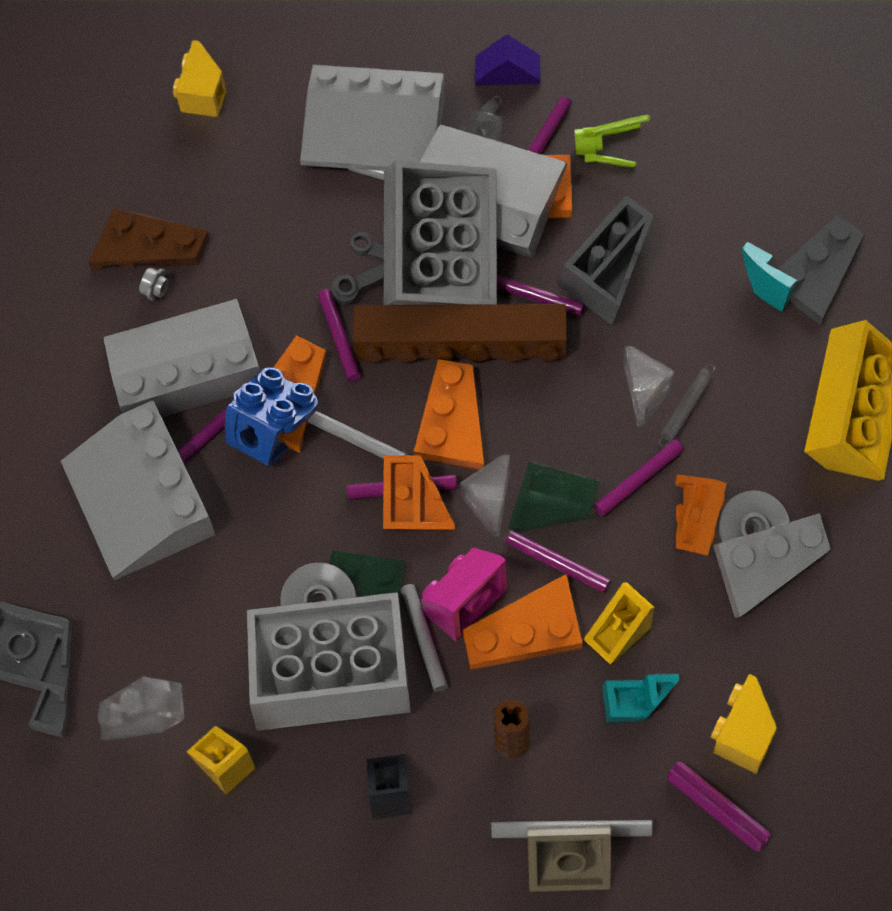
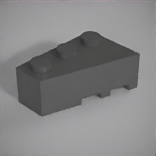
[557,196,653,325]

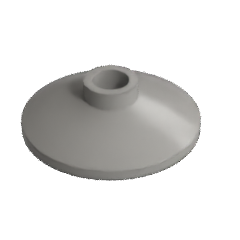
[718,490,790,542]
[280,562,356,606]

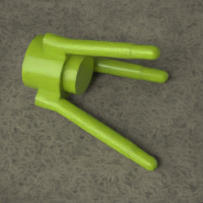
[575,115,651,168]

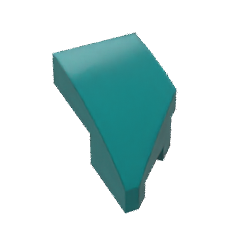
[741,242,797,312]
[602,674,680,723]

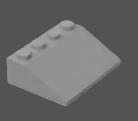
[300,65,445,170]
[420,124,567,259]
[384,160,497,305]
[103,299,261,417]
[61,400,216,581]
[247,592,411,731]

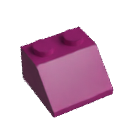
[421,547,507,642]

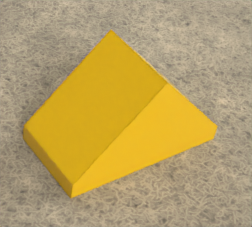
[583,582,654,665]
[186,726,255,795]

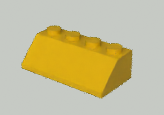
[804,320,892,481]

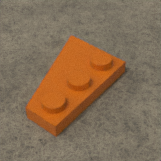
[273,335,327,453]
[414,359,485,471]
[463,574,583,670]

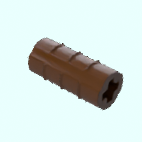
[493,700,530,758]

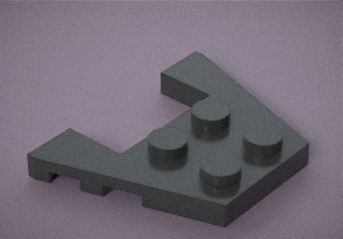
[0,602,72,738]

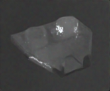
[98,676,184,740]

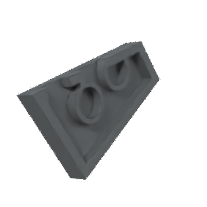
[777,214,864,325]

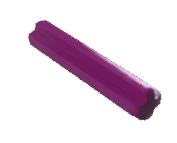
[667,761,771,852]

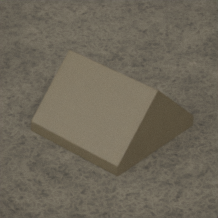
[527,825,611,892]

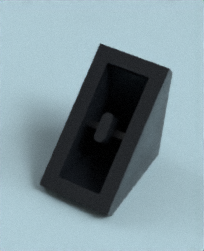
[366,754,413,819]

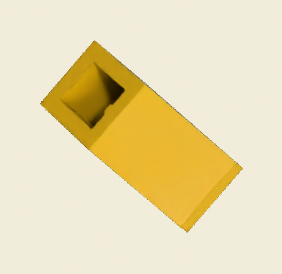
[173,41,226,117]
[711,674,777,774]

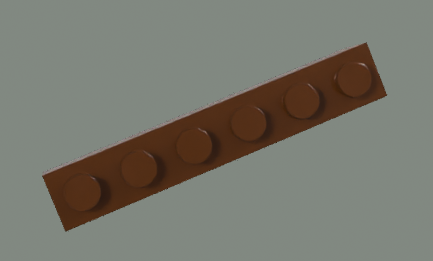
[353,304,566,362]

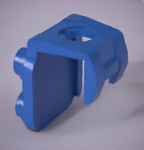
[225,367,318,466]

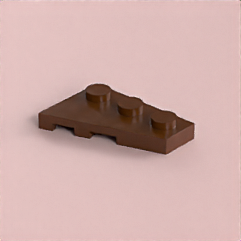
[89,208,210,270]

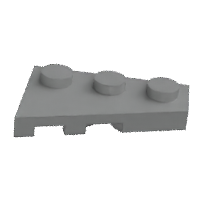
[713,513,831,618]

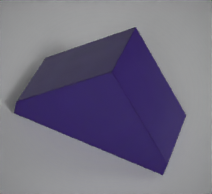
[475,34,540,86]

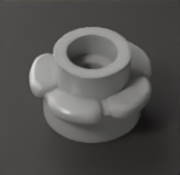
[139,268,169,301]

